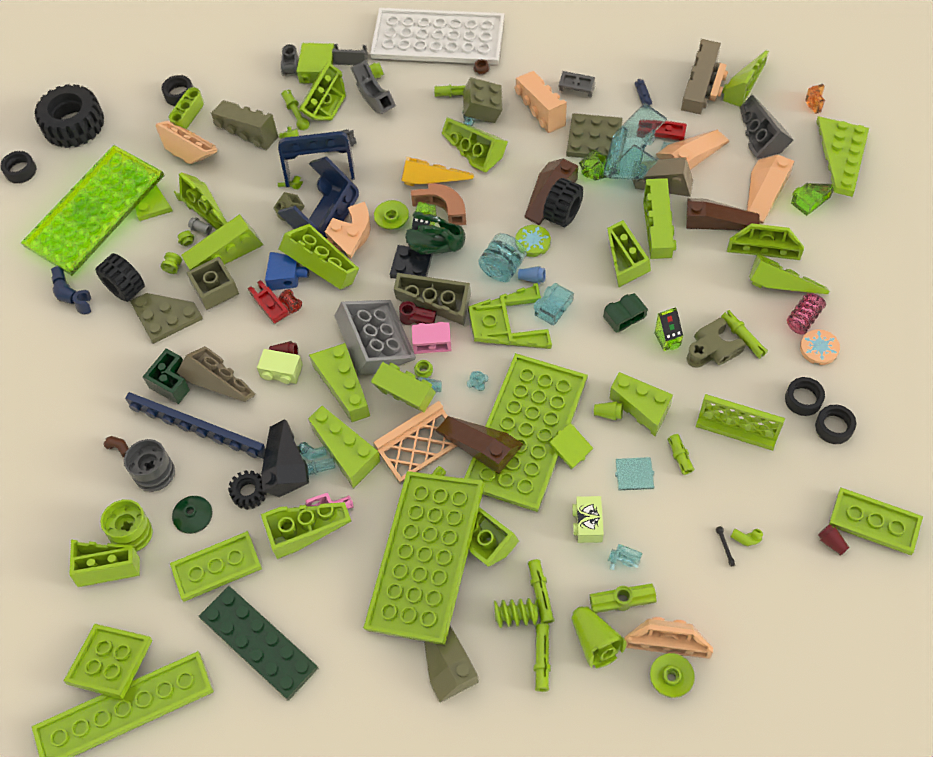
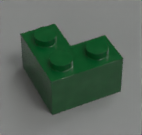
[143,348,190,404]

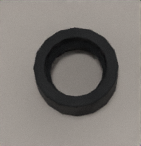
[161,75,193,106]
[0,151,37,183]
[785,377,825,416]
[815,404,857,444]

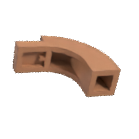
[411,183,466,225]

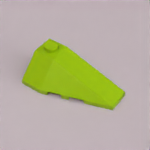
[722,50,769,107]
[442,117,508,172]
[179,172,227,230]
[749,254,830,294]
[261,502,352,559]
[469,507,519,567]

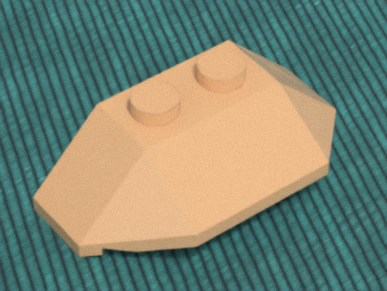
[156,121,218,164]
[624,617,713,659]

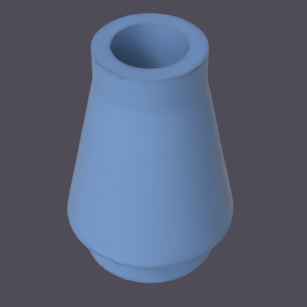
[518,266,546,284]

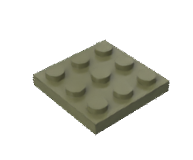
[566,113,623,161]

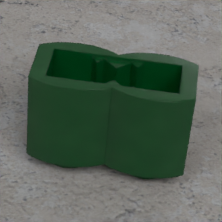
[603,293,648,333]

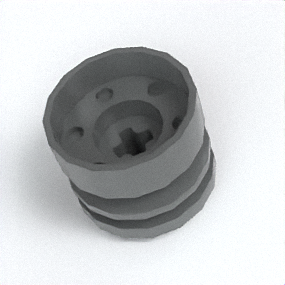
[124,439,175,492]

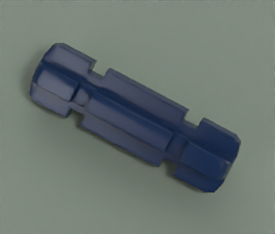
[635,79,652,107]

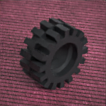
[228,470,267,510]

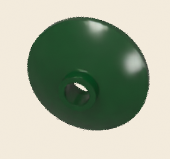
[172,496,212,534]

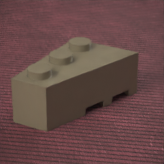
[631,157,693,197]

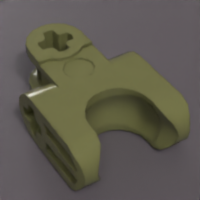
[687,317,746,368]

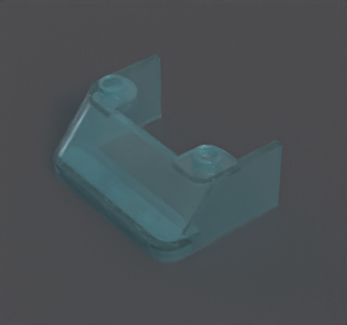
[603,103,667,180]

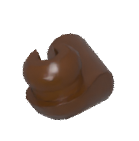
[103,436,129,457]

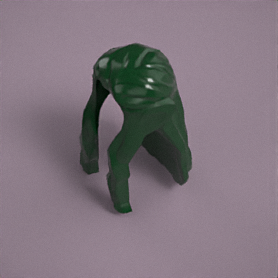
[405,211,466,254]

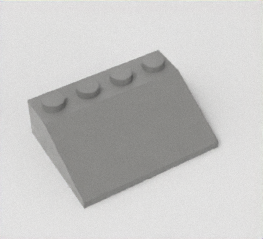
[334,300,416,375]

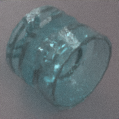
[478,233,527,282]

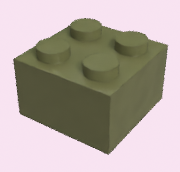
[463,77,502,124]
[186,257,239,310]

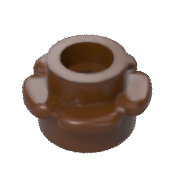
[474,59,490,75]

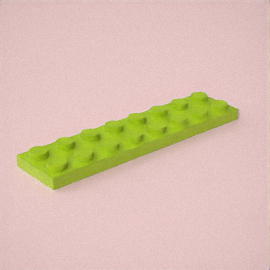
[31,651,214,757]

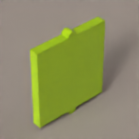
[548,423,593,469]

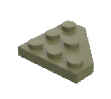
[130,293,203,344]

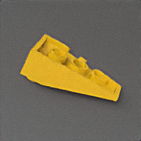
[401,157,474,186]

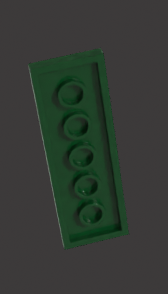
[198,586,318,701]

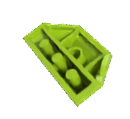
[299,62,346,121]
[727,223,804,260]

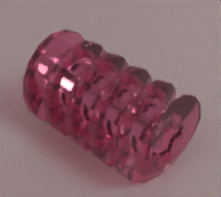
[787,293,826,334]

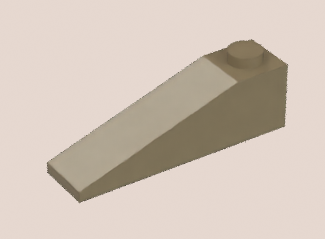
[177,346,255,402]

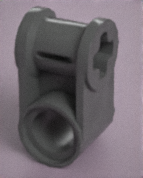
[281,44,299,76]

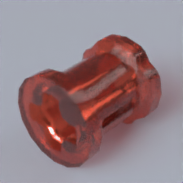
[279,289,302,313]

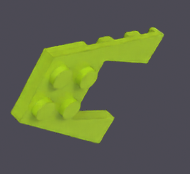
[468,283,552,349]

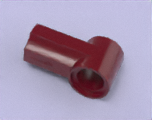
[399,301,437,325]

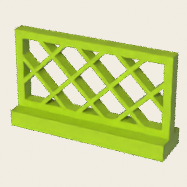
[696,394,785,451]

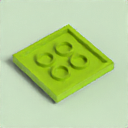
[64,624,153,699]

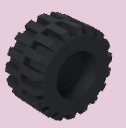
[543,178,583,227]
[95,253,145,302]

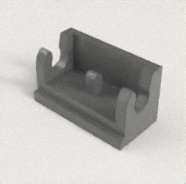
[332,44,368,65]
[559,71,595,97]

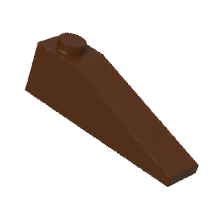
[686,198,759,230]

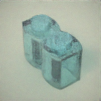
[534,283,574,325]

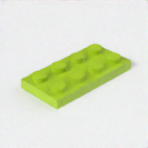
[828,487,923,555]
[170,531,262,602]

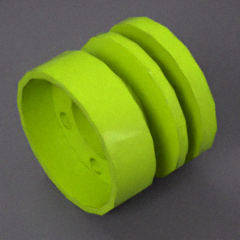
[100,499,153,552]

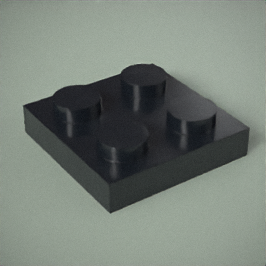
[390,245,433,279]

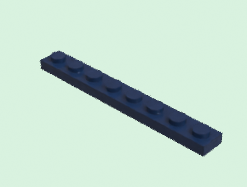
[125,392,266,459]

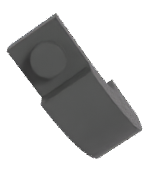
[350,60,396,113]

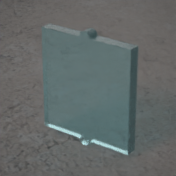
[615,457,654,491]

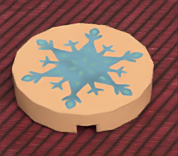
[800,329,840,365]

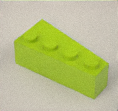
[181,214,263,270]
[278,224,359,290]
[308,406,381,489]

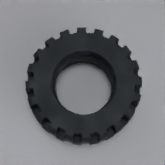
[34,84,104,148]

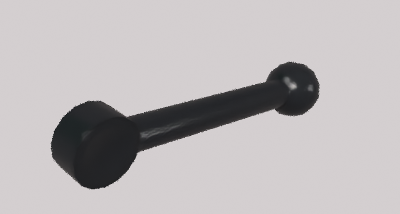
[716,526,735,567]

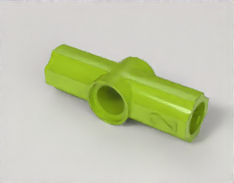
[589,583,657,613]

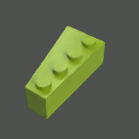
[643,178,676,259]
[309,343,370,422]

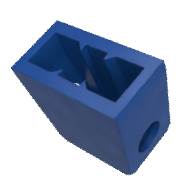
[265,252,309,290]

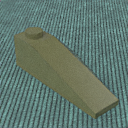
[424,626,479,703]

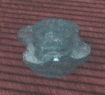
[467,371,489,391]

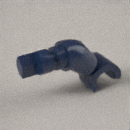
[51,266,91,314]

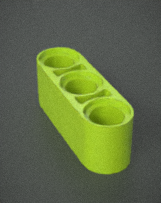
[169,87,204,129]

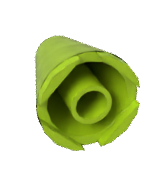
[571,607,627,669]

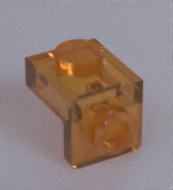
[805,84,825,114]

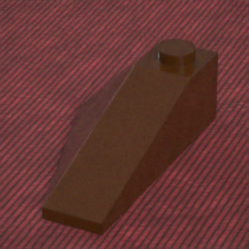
[525,158,578,225]
[436,416,523,474]

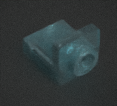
[608,544,642,570]

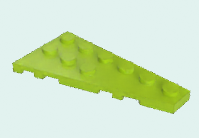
[816,116,869,197]

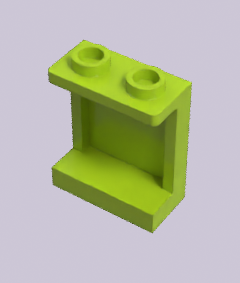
[297,43,334,83]

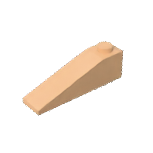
[747,155,795,224]

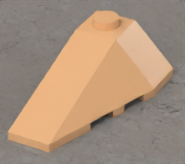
[656,130,729,170]

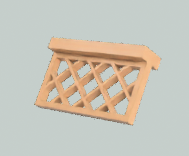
[373,401,457,483]

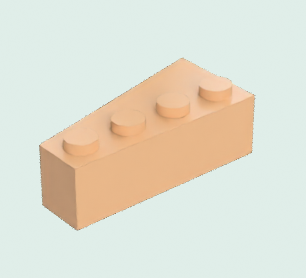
[515,71,567,133]

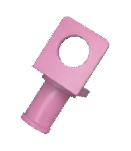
[305,492,353,509]

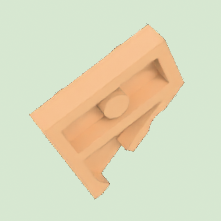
[709,63,728,101]
[325,218,366,259]

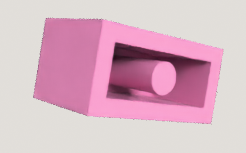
[412,322,451,354]

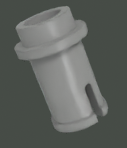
[188,217,212,235]

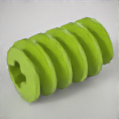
[494,598,538,628]

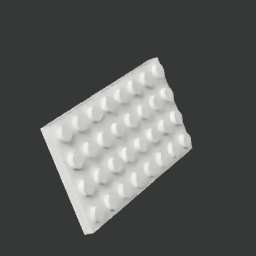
[370,8,504,65]

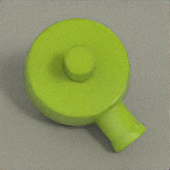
[279,126,299,138]

